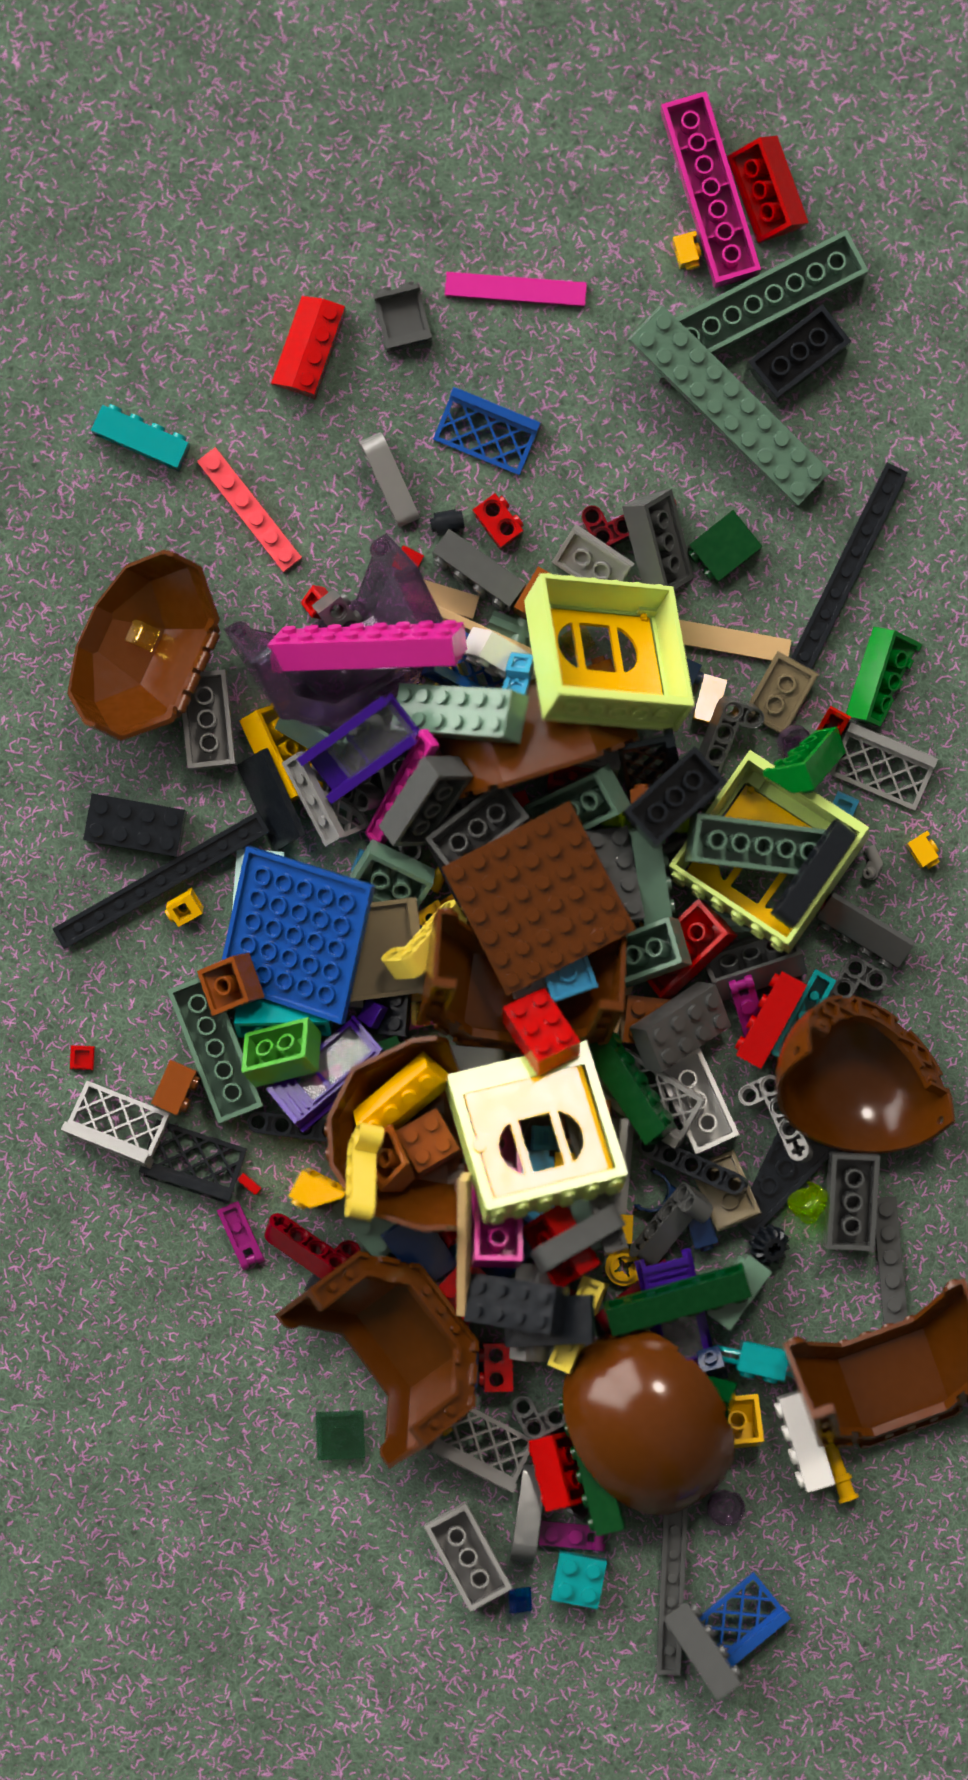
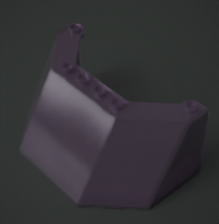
[224,533,444,730]

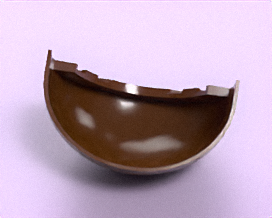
[776,995,955,1153]
[563,1329,735,1515]

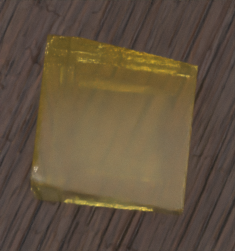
[125,620,160,652]
[560,625,595,658]
[411,1001,430,1026]

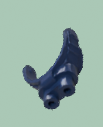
[634,1168,676,1212]

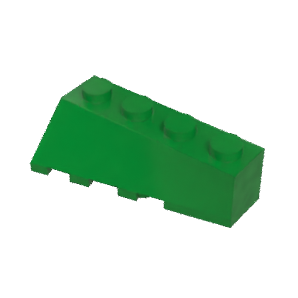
[846,626,923,727]
[762,726,846,794]

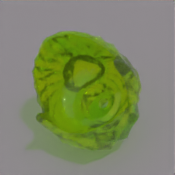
[787,1181,829,1224]

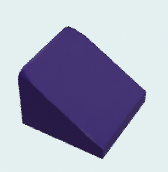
[357,999,389,1029]

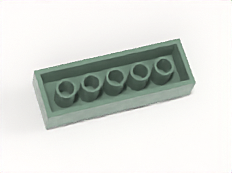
[391,683,529,744]
[685,813,829,878]
[167,978,264,1123]

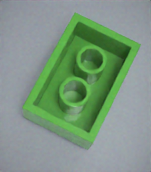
[241,1017,321,1087]

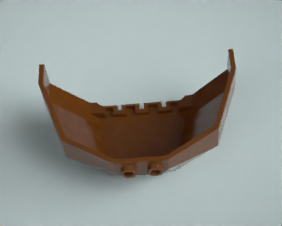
[67,550,220,741]
[325,1036,469,1233]

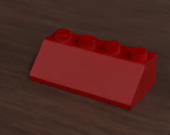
[727,135,809,243]
[271,296,346,399]
[647,899,738,1000]
[734,971,807,1069]

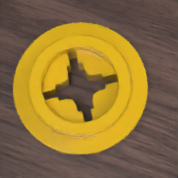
[605,1248,638,1286]

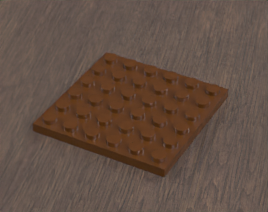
[441,801,636,996]

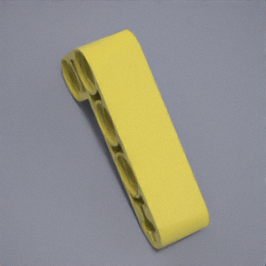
[381,900,468,979]
[345,1122,384,1221]

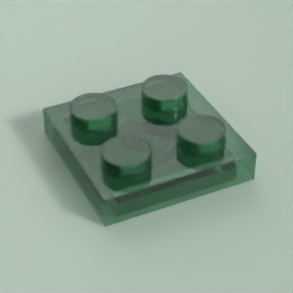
[315,1410,365,1460]

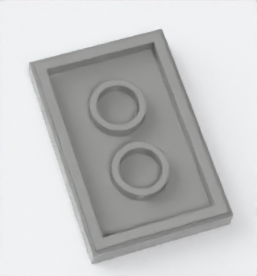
[552,524,635,581]

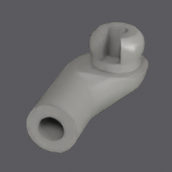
[862,845,883,880]

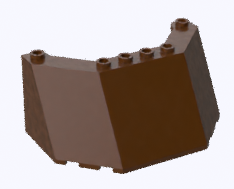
[437,655,640,799]
[420,908,627,1054]
[275,1251,479,1469]
[783,1278,968,1449]

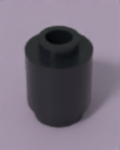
[430,509,465,536]

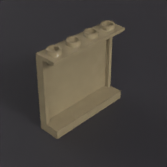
[350,897,426,1002]

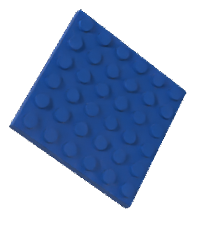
[222,846,376,1024]

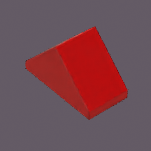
[816,705,851,736]

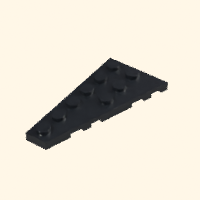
[740,1125,836,1235]

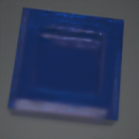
[509,1586,532,1614]

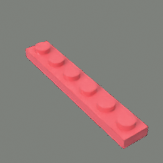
[197,447,302,573]

